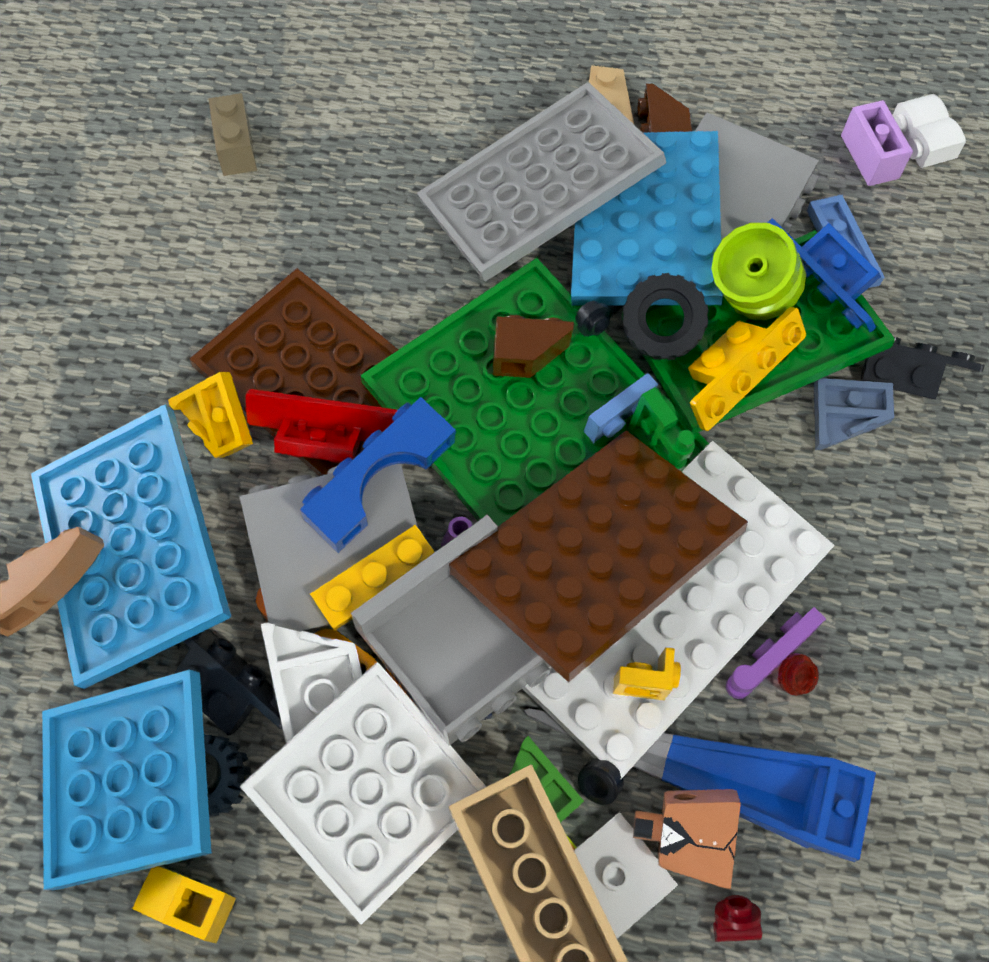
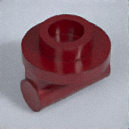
[713,895,762,942]

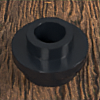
[575,300,611,337]

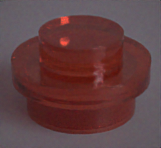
[778,653,819,696]

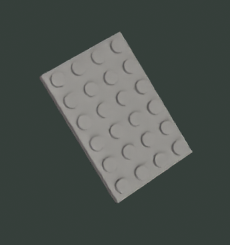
[417,82,666,282]

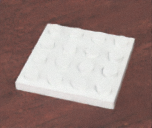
[240,662,486,925]

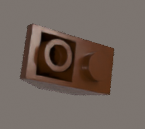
[637,83,692,133]
[493,315,574,378]

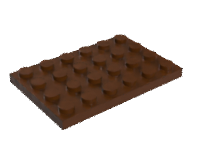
[189,268,399,476]
[449,431,748,683]

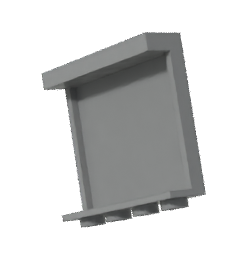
[695,112,819,241]
[239,464,418,634]
[351,515,551,746]

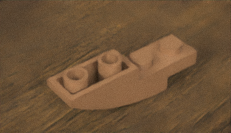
[0,526,104,637]

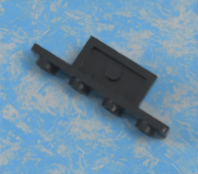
[860,336,985,400]
[174,629,283,735]

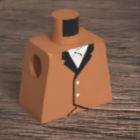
[633,789,741,889]

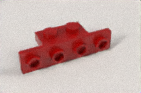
[245,389,397,463]

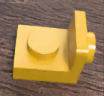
[613,647,681,701]

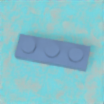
[807,195,885,288]

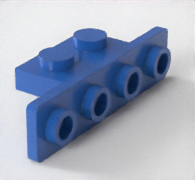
[767,218,881,333]

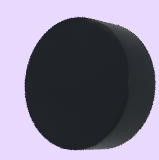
[578,758,624,805]

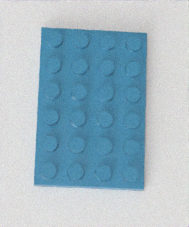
[571,131,723,306]
[31,404,232,689]

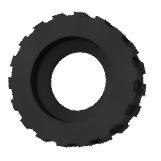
[623,273,709,360]

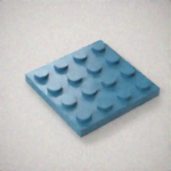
[42,670,212,890]

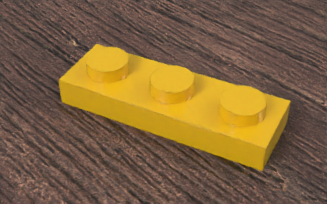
[310,524,435,631]

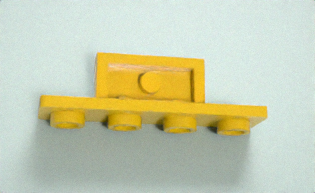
[688,307,806,431]

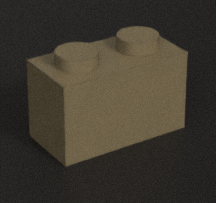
[208,93,257,176]

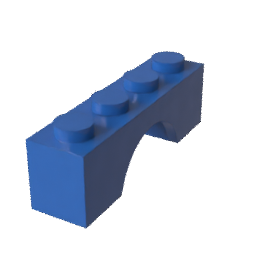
[300,397,456,553]

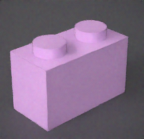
[841,100,913,186]

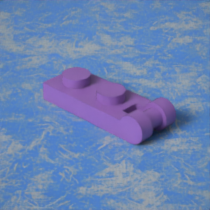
[726,607,826,699]

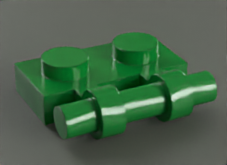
[628,387,695,471]

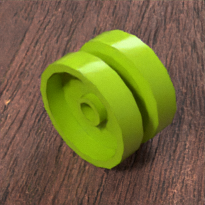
[711,223,806,320]

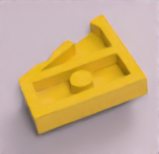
[168,372,253,458]

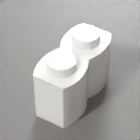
[892,94,966,168]

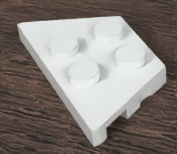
[261,623,362,743]

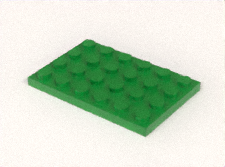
[622,230,895,434]

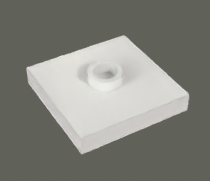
[574,812,678,939]

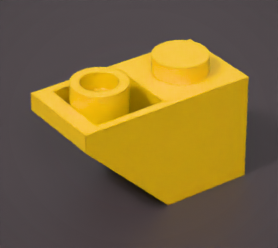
[132,866,236,944]

